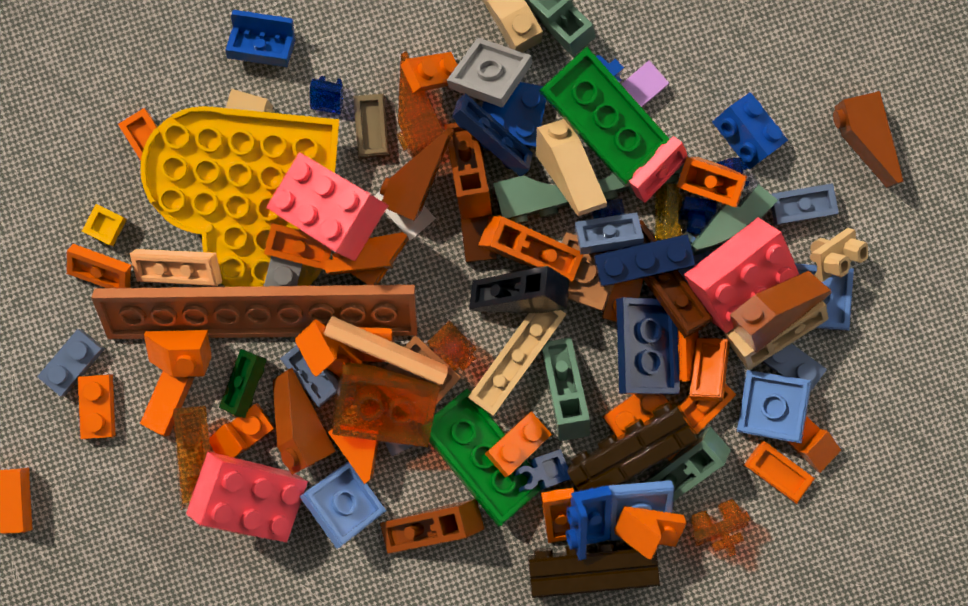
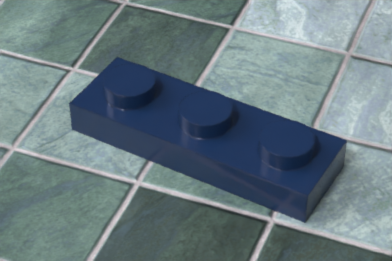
[452,93,533,176]
[594,234,695,287]

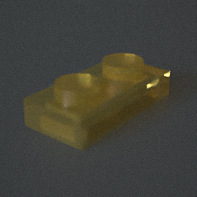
[655,184,682,241]

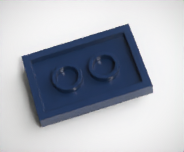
[616,297,680,395]

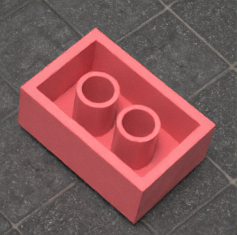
[266,152,388,261]
[684,218,800,334]
[186,452,308,543]

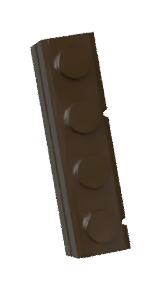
[567,403,698,491]
[528,542,660,598]

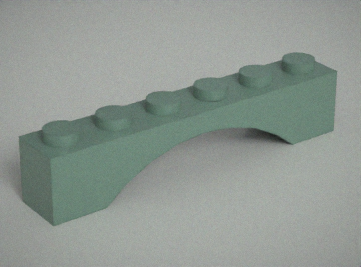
[493,135,684,224]

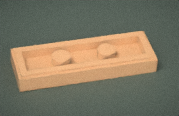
[129,249,223,286]

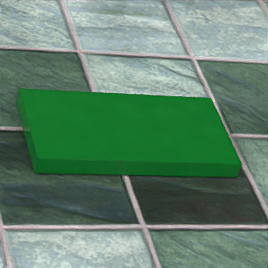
[539,46,670,185]
[418,388,541,527]

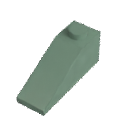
[542,337,590,441]
[643,426,731,502]

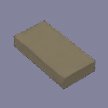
[353,93,390,159]

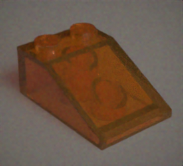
[332,361,440,447]

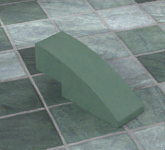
[525,0,596,56]
[691,184,778,256]

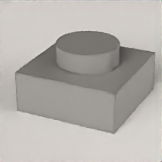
[264,256,302,286]

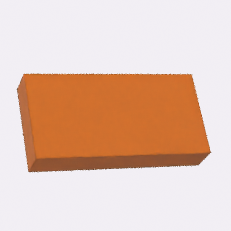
[689,338,730,401]
[744,440,815,504]

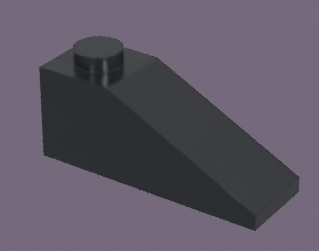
[469,266,570,313]

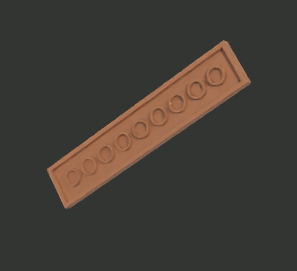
[91,284,418,339]

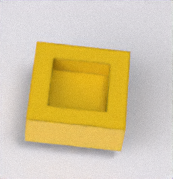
[82,204,127,246]

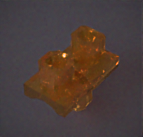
[691,499,751,557]

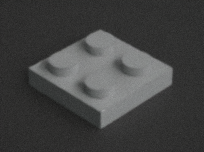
[447,38,532,108]

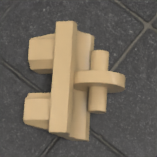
[810,228,868,282]

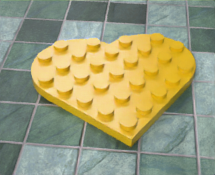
[140,106,339,287]

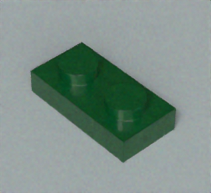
[219,349,267,418]

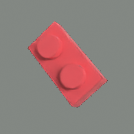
[629,136,688,203]

